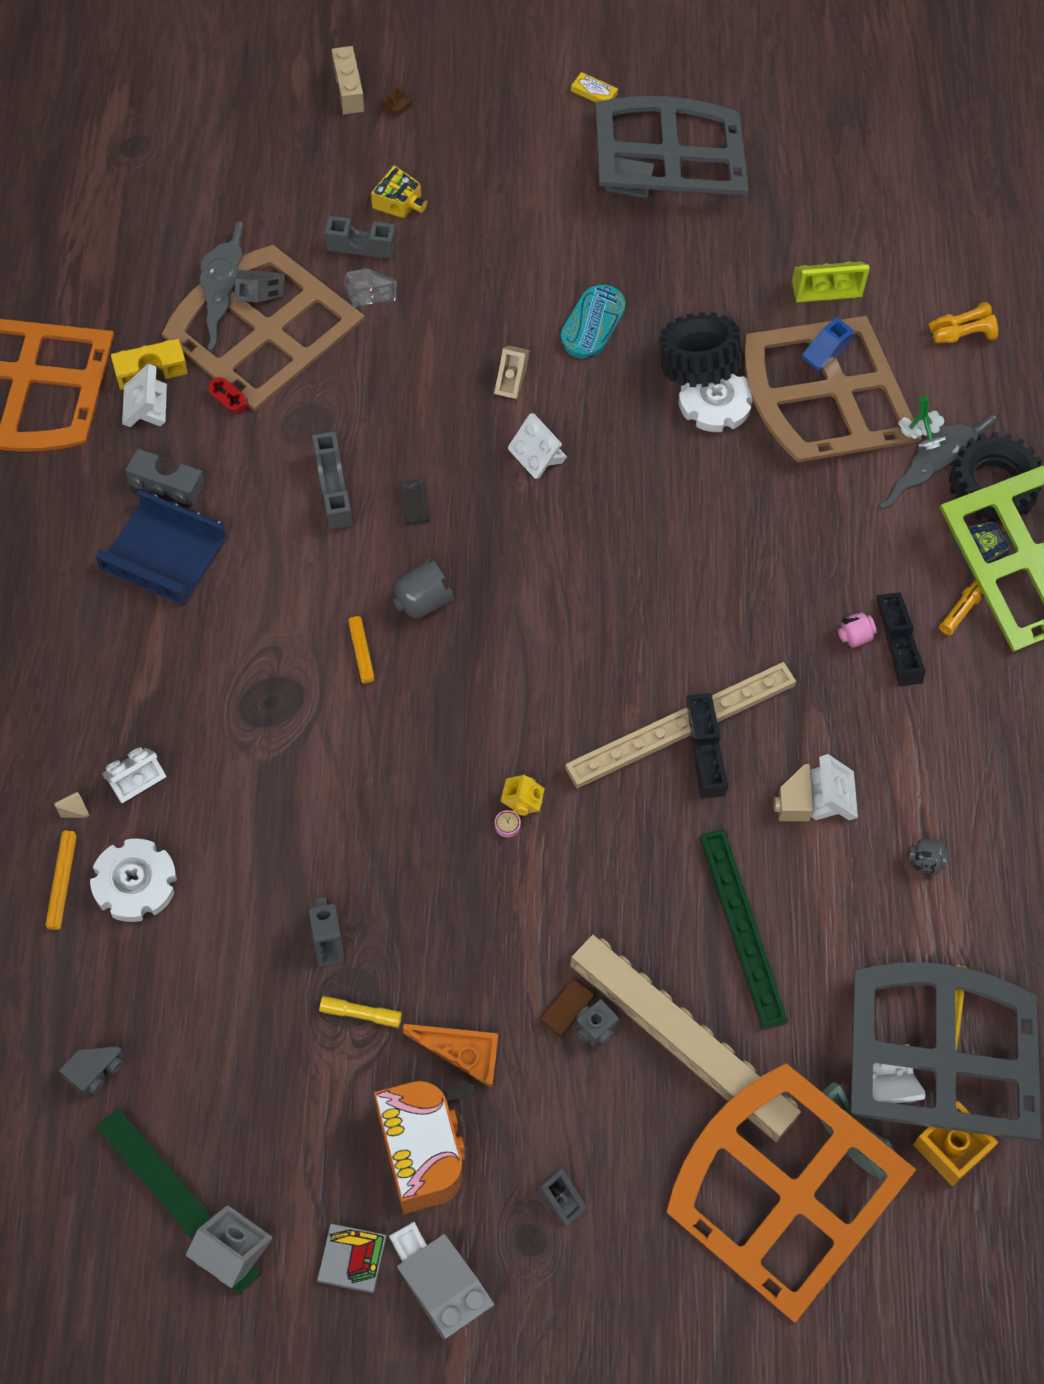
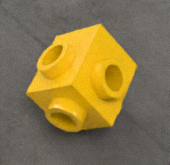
[500,775,545,816]

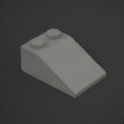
[397,1234,494,1341]

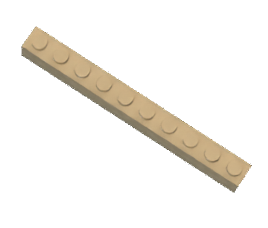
[571,935,801,1143]

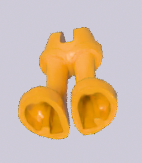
[928,302,998,344]

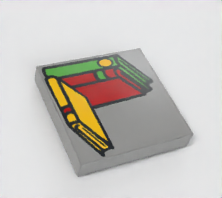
[317,1224,386,1294]

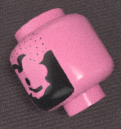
[838,612,877,648]

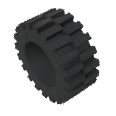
[659,312,742,387]

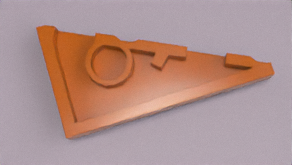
[403,1024,498,1087]

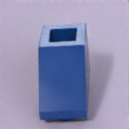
[801,317,854,371]

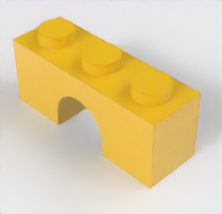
[111,339,188,390]

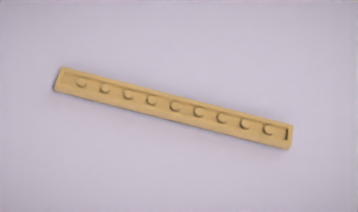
[565,662,796,789]

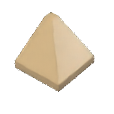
[55,792,90,818]

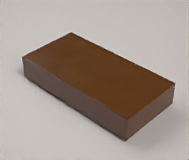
[540,979,594,1038]

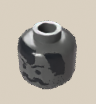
[909,838,949,874]

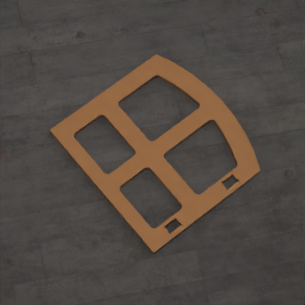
[162,245,365,411]
[744,316,922,463]

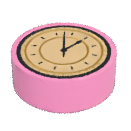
[495,810,521,838]

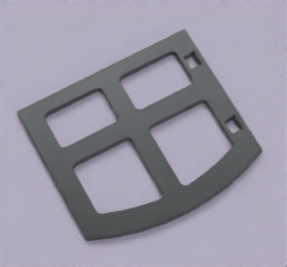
[595,96,749,195]
[850,962,1041,1142]

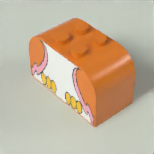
[374,1081,465,1214]

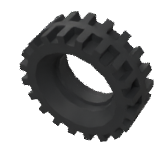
[949,432,1043,522]

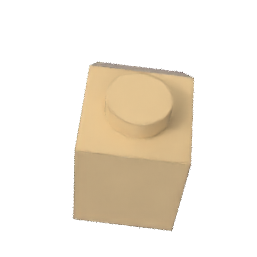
[494,345,530,399]
[773,764,813,821]

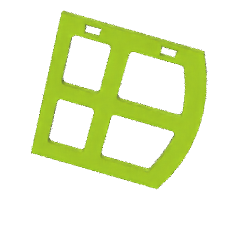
[940,466,1044,652]

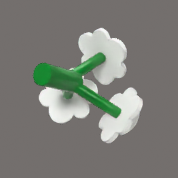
[898,396,946,450]

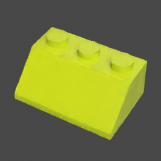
[792,262,870,302]

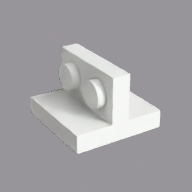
[122,364,167,427]
[810,754,858,820]

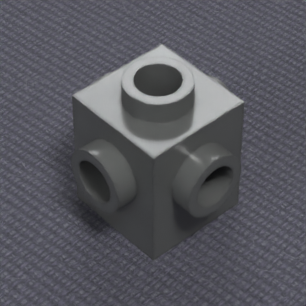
[576,999,619,1048]

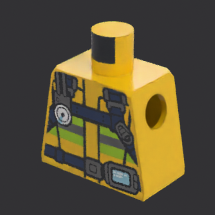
[371,166,427,218]

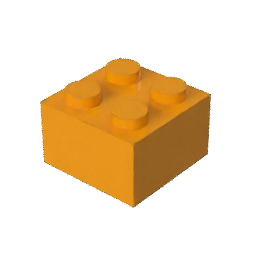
[913,1101,999,1187]

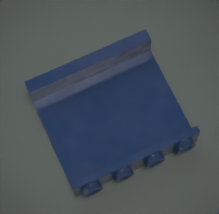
[96,490,227,605]

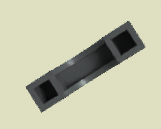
[312,432,353,530]

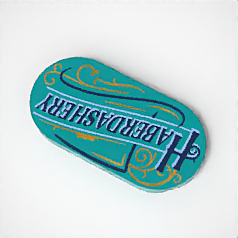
[561,285,625,359]

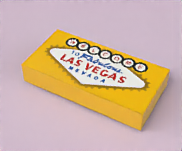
[571,72,618,102]

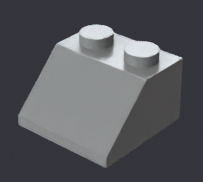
[186,1205,273,1288]

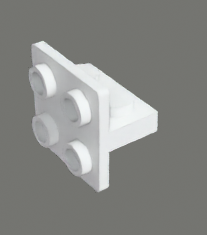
[508,413,567,479]
[102,747,166,803]

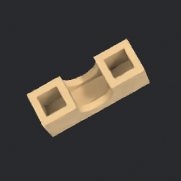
[332,46,364,114]

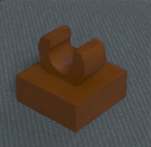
[381,87,412,118]

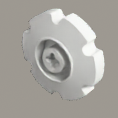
[678,374,753,432]
[90,839,177,922]

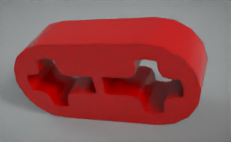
[208,377,248,414]

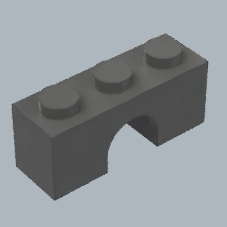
[325,216,396,259]
[125,449,205,506]

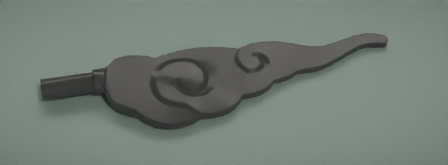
[200,221,244,351]
[880,414,997,509]

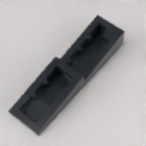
[876,592,926,687]
[686,693,729,798]

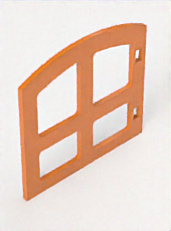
[0,319,114,452]
[667,1063,916,1323]

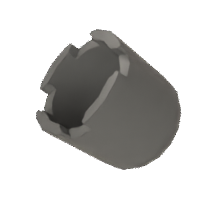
[392,559,455,619]

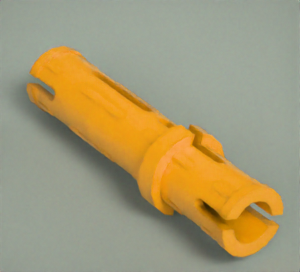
[939,579,983,635]

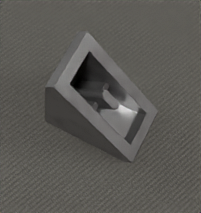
[537,1166,587,1227]

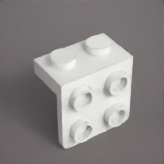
[873,1044,925,1103]

